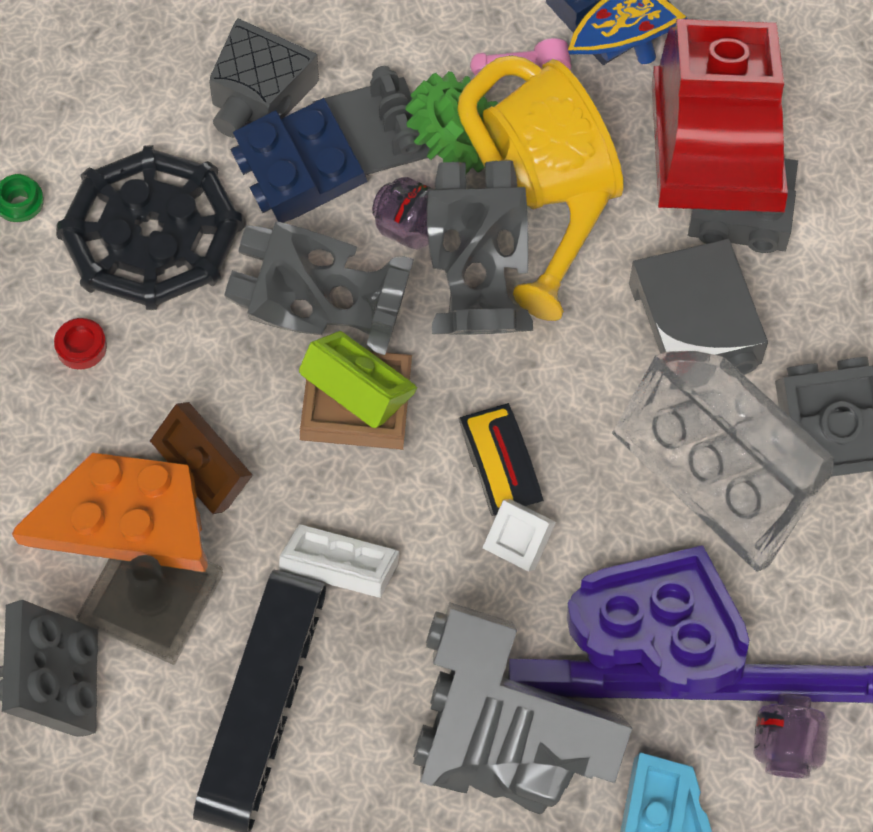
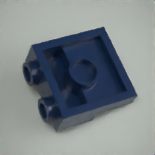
[230,98,368,223]

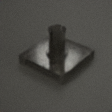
[76,555,224,665]

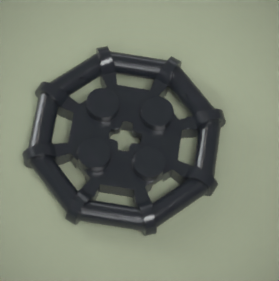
[56,145,244,310]

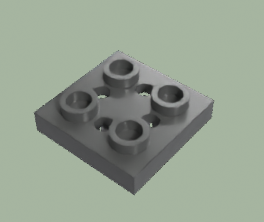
[0,599,98,737]

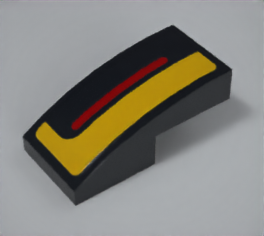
[458,403,544,516]

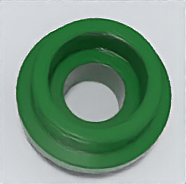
[0,174,44,222]

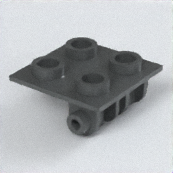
[312,66,430,175]

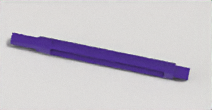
[508,659,873,704]

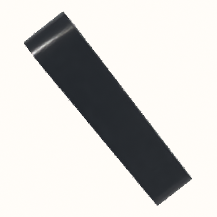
[193,569,327,832]

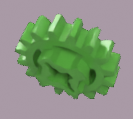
[405,71,498,174]

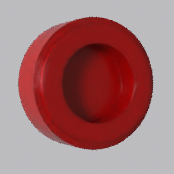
[54,318,107,370]

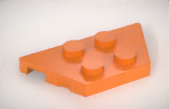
[12,453,208,572]

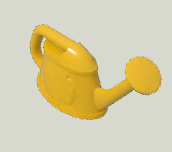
[457,55,624,321]

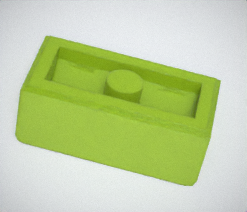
[299,331,418,428]

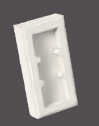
[279,524,399,598]

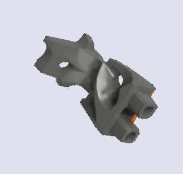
[426,160,533,335]
[224,221,414,356]

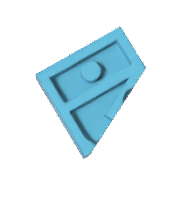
[620,752,712,832]

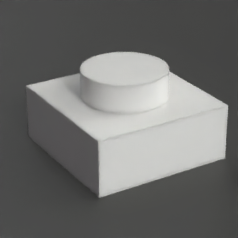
[483,499,556,571]

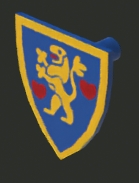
[568,0,687,64]

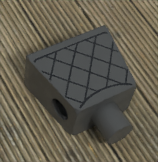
[209,18,319,138]

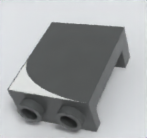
[629,239,768,388]

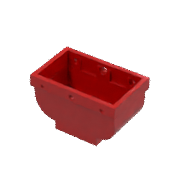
[652,19,788,212]

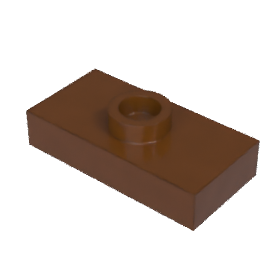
[150,402,253,514]

